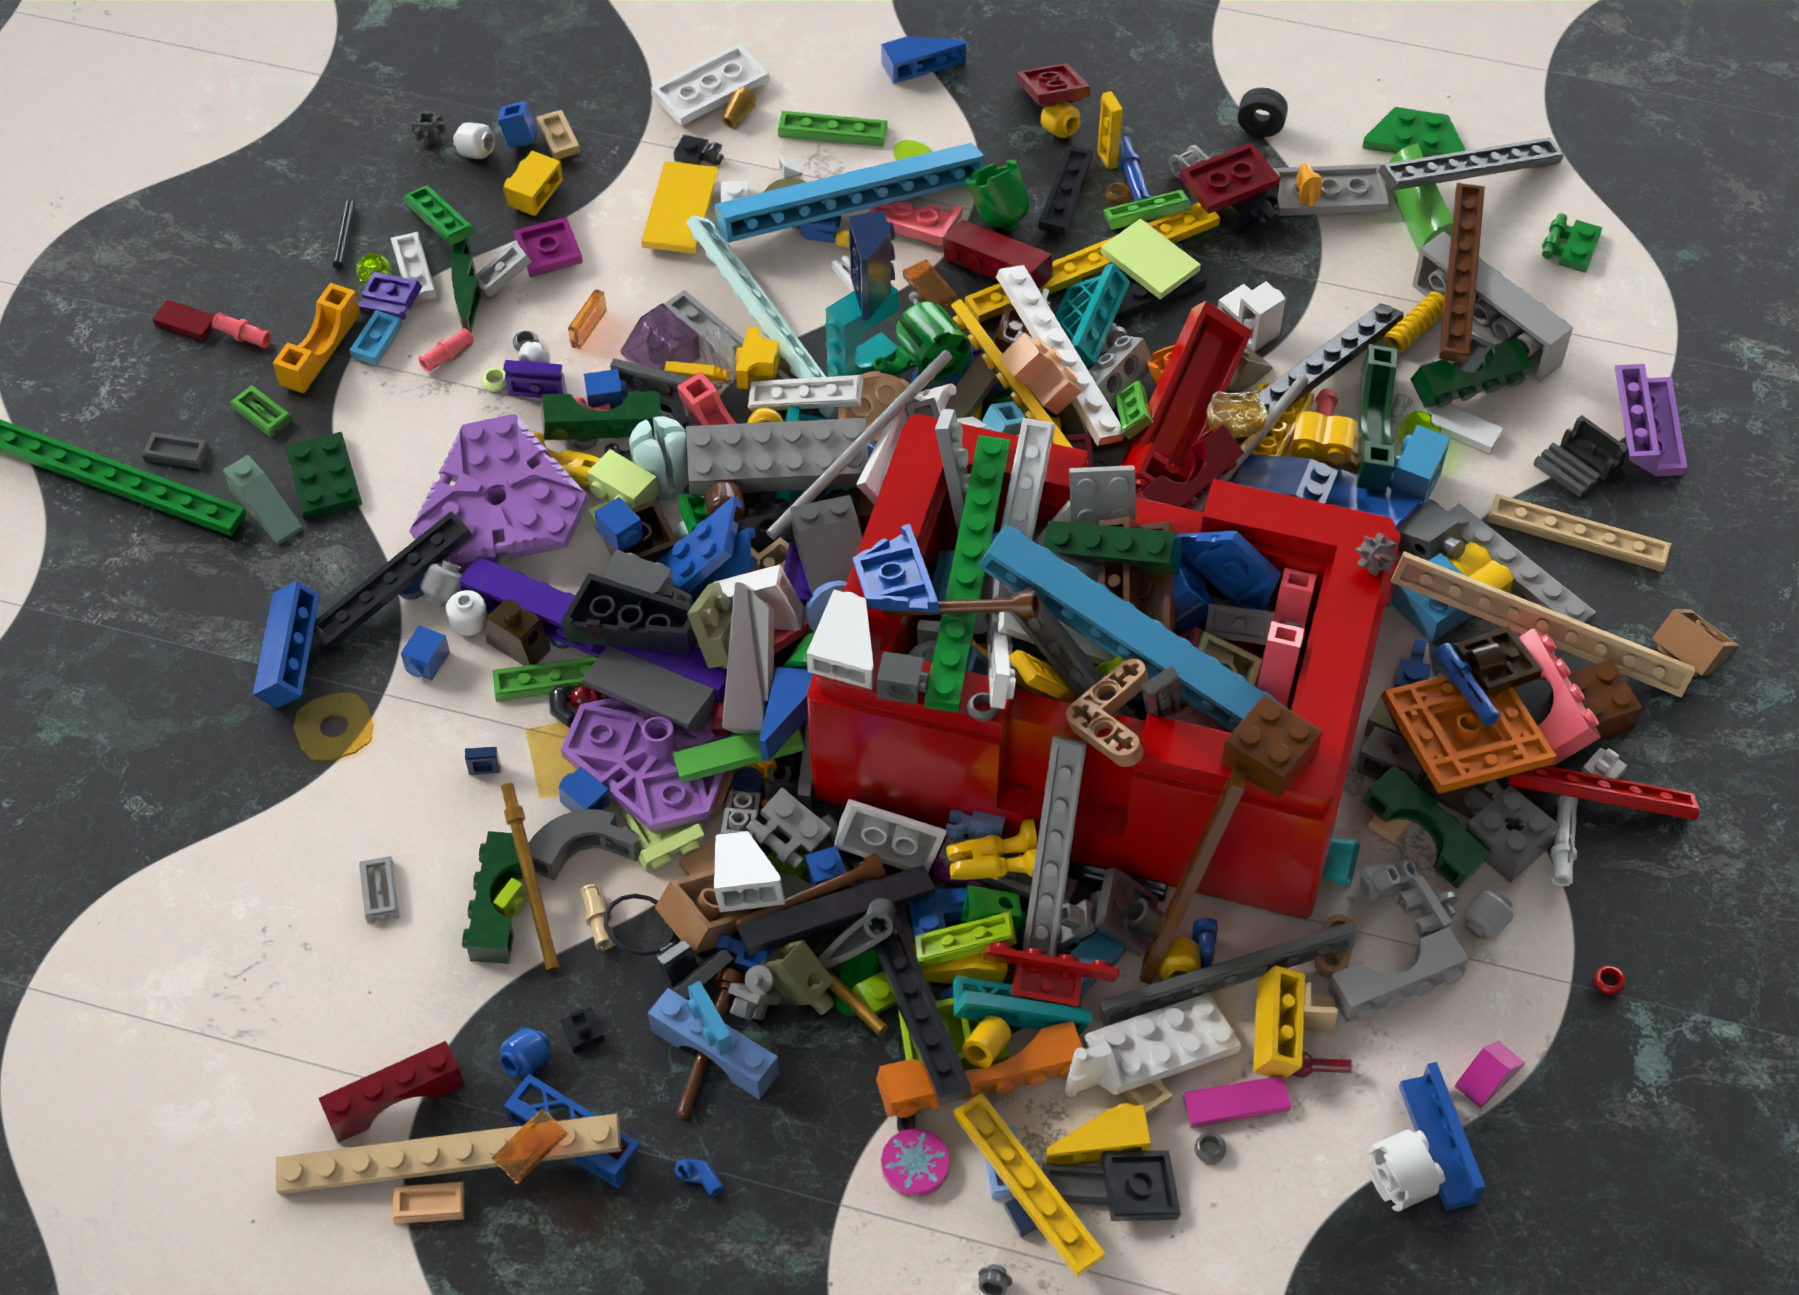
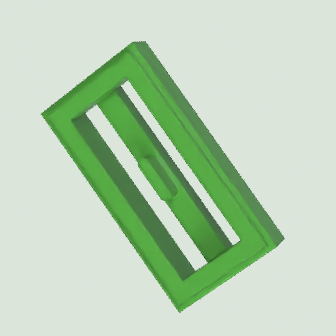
[230,385,292,437]

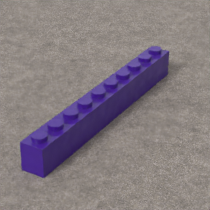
[459,556,727,702]

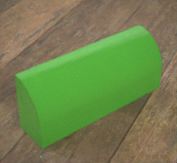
[1389,144,1452,253]

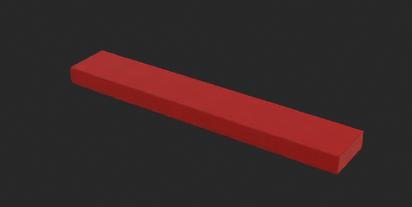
[1507,766,1700,820]

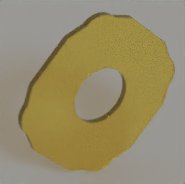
[294,692,374,761]

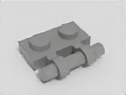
[746,788,831,869]

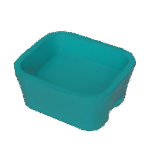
[1322,838,1360,887]

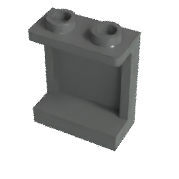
[1204,596,1275,645]

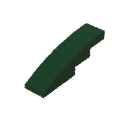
[451,238,481,334]

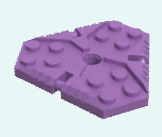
[409,414,590,569]
[561,697,741,833]

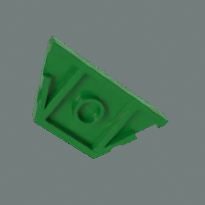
[1362,107,1466,157]

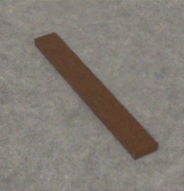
[1439,183,1485,363]
[1139,766,1247,985]

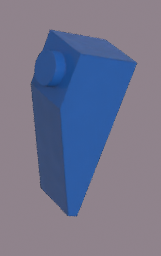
[881,37,966,84]
[759,667,814,761]

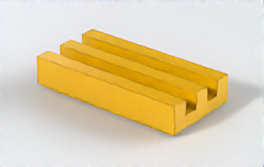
[664,361,729,382]

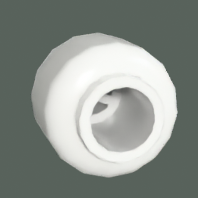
[454,122,495,159]
[446,590,488,636]

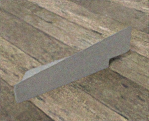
[722,582,774,734]

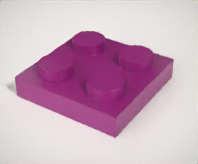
[514,217,583,277]

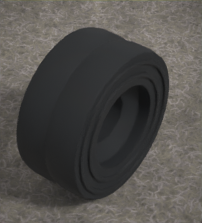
[1237,88,1288,137]

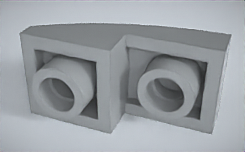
[721,791,761,838]

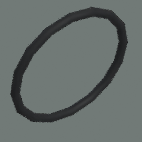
[604,894,676,956]

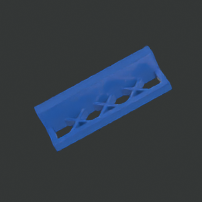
[1399,1062,1485,1211]
[504,1074,641,1189]

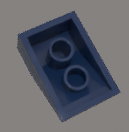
[1233,454,1338,503]

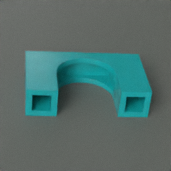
[825,284,899,377]

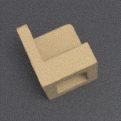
[1303,983,1338,1032]

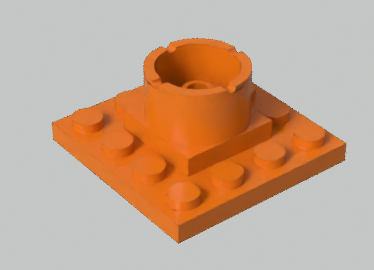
[1382,672,1556,794]

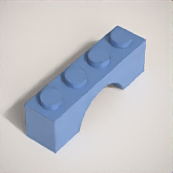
[648,988,779,1100]

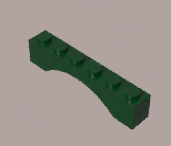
[1356,344,1397,492]

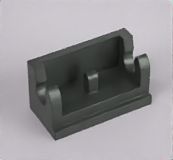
[1559,415,1628,484]

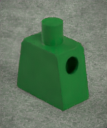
[960,885,1028,949]

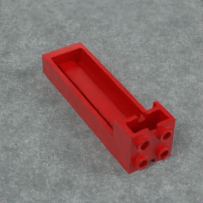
[1120,301,1253,492]

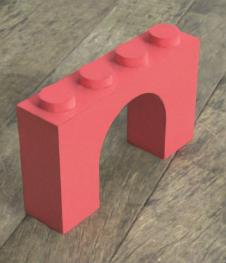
[1257,568,1317,707]
[1513,628,1601,767]

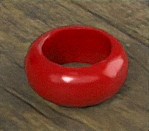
[1594,966,1625,995]

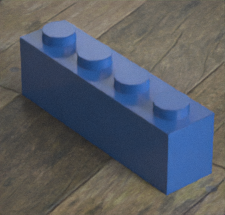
[253,581,320,709]

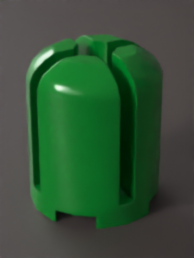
[896,301,972,383]

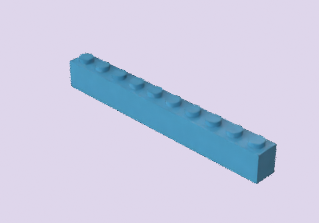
[715,143,985,243]
[978,524,1285,733]

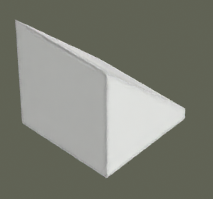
[778,155,802,178]

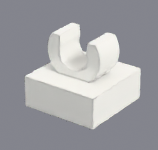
[1581,747,1627,779]

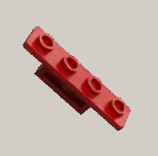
[983,942,1120,1007]

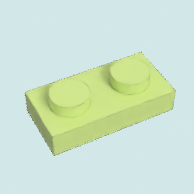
[638,824,704,870]

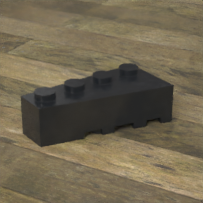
[560,573,698,654]

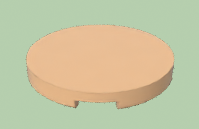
[837,371,910,443]

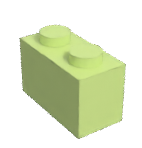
[587,449,659,509]

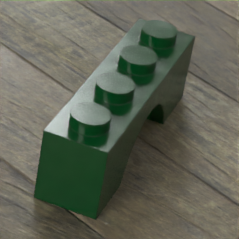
[1410,338,1533,409]
[541,391,662,441]
[1044,521,1183,576]
[1362,765,1490,889]
[462,831,528,964]

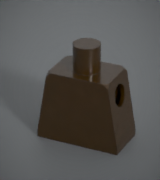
[486,599,551,666]

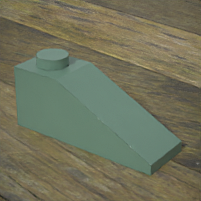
[223,455,303,545]

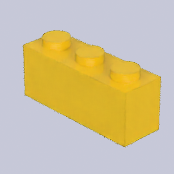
[1253,966,1305,1080]

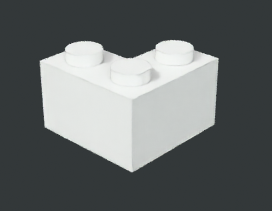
[1218,282,1286,352]

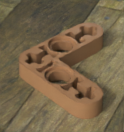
[1066,659,1149,767]

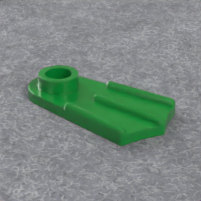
[835,948,880,1016]

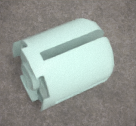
[629,416,689,501]

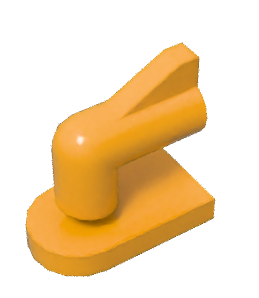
[1297,163,1323,207]

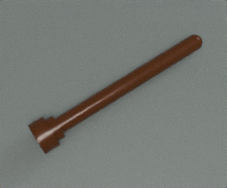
[882,591,1040,619]
[736,853,886,928]
[677,968,744,1119]

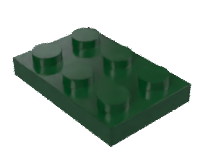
[284,431,362,519]

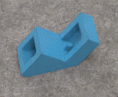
[1070,930,1127,998]

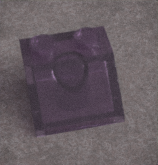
[620,303,701,371]

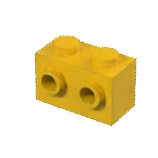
[503,151,563,216]

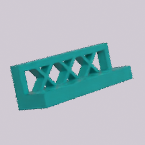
[953,976,1092,1036]

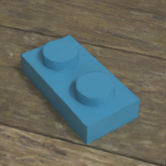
[349,310,403,366]
[686,981,733,1056]

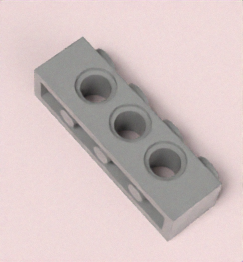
[1058,336,1153,434]

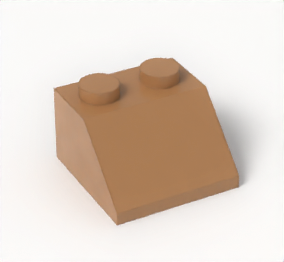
[1652,609,1740,677]
[655,868,753,954]

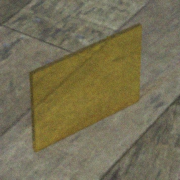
[526,722,577,798]

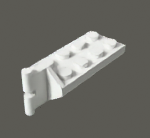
[856,383,956,505]
[1064,993,1241,1097]

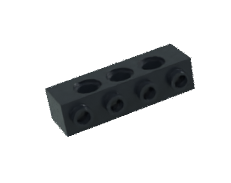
[737,488,857,551]

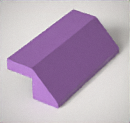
[1615,364,1687,477]

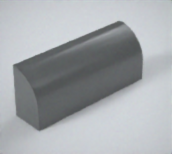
[581,646,716,732]

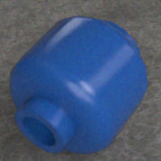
[499,1027,550,1078]

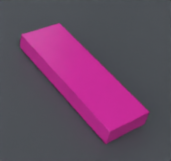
[1183,1075,1291,1128]

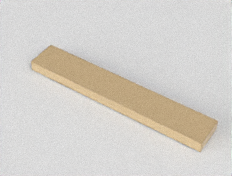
[1487,494,1672,572]

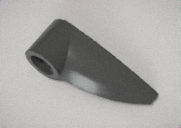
[818,898,897,969]

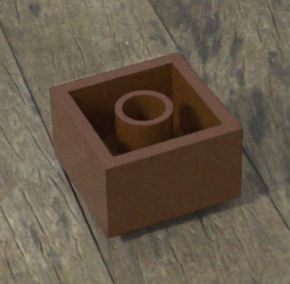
[1549,659,1642,743]
[1221,695,1322,799]

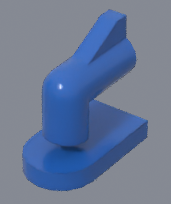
[800,215,842,243]
[1190,918,1218,968]

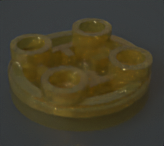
[1207,390,1267,438]

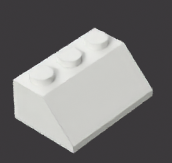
[834,799,946,873]

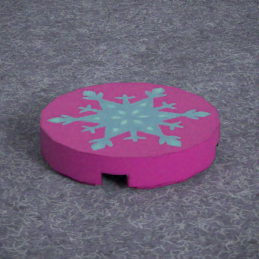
[881,1128,950,1197]

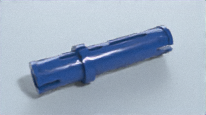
[1119,136,1151,201]
[1434,643,1501,726]

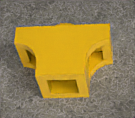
[735,326,780,390]

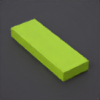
[914,912,1017,969]

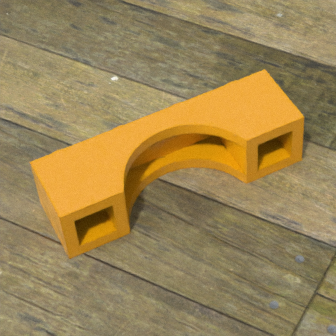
[273,283,361,394]

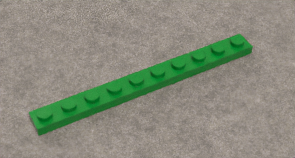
[0,419,247,536]
[924,435,1010,712]

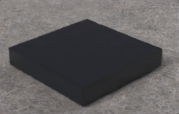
[1100,1150,1181,1221]

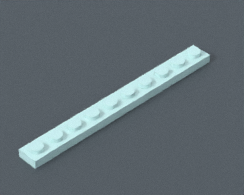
[686,215,838,419]

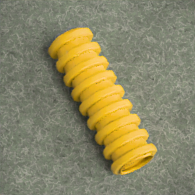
[1384,291,1445,354]

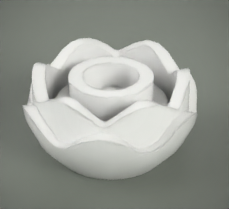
[518,342,550,363]

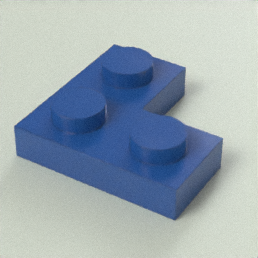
[908,888,967,945]

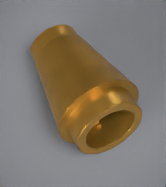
[722,88,756,128]

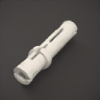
[1551,795,1578,886]

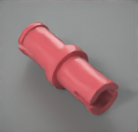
[212,312,271,348]
[418,328,474,373]

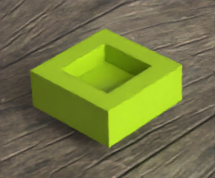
[493,878,526,919]
[852,972,896,1014]

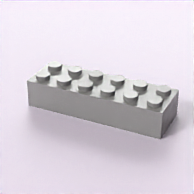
[1412,231,1573,382]
[686,418,869,495]

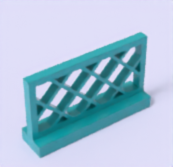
[1055,263,1130,366]

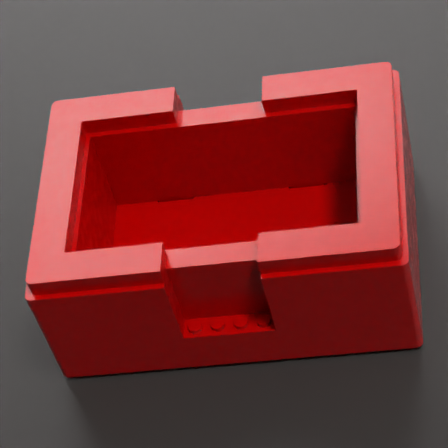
[807,414,1401,919]

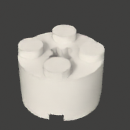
[1366,1130,1445,1211]

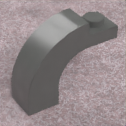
[528,809,641,881]

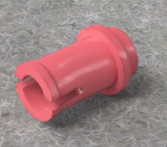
[1315,389,1338,417]

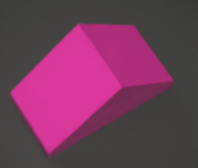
[1455,1041,1525,1109]

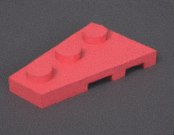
[868,202,963,246]

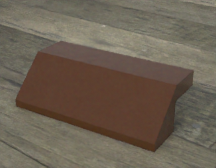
[1099,517,1175,634]

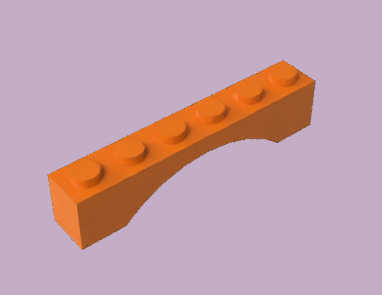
[876,1021,1083,1118]

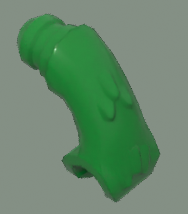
[873,346,915,376]

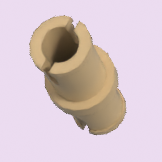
[580,884,615,950]

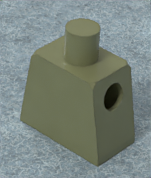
[760,940,835,1015]

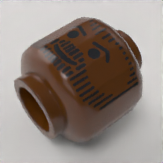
[705,481,745,523]

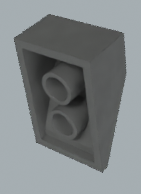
[790,495,862,597]

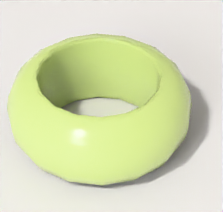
[482,368,506,392]

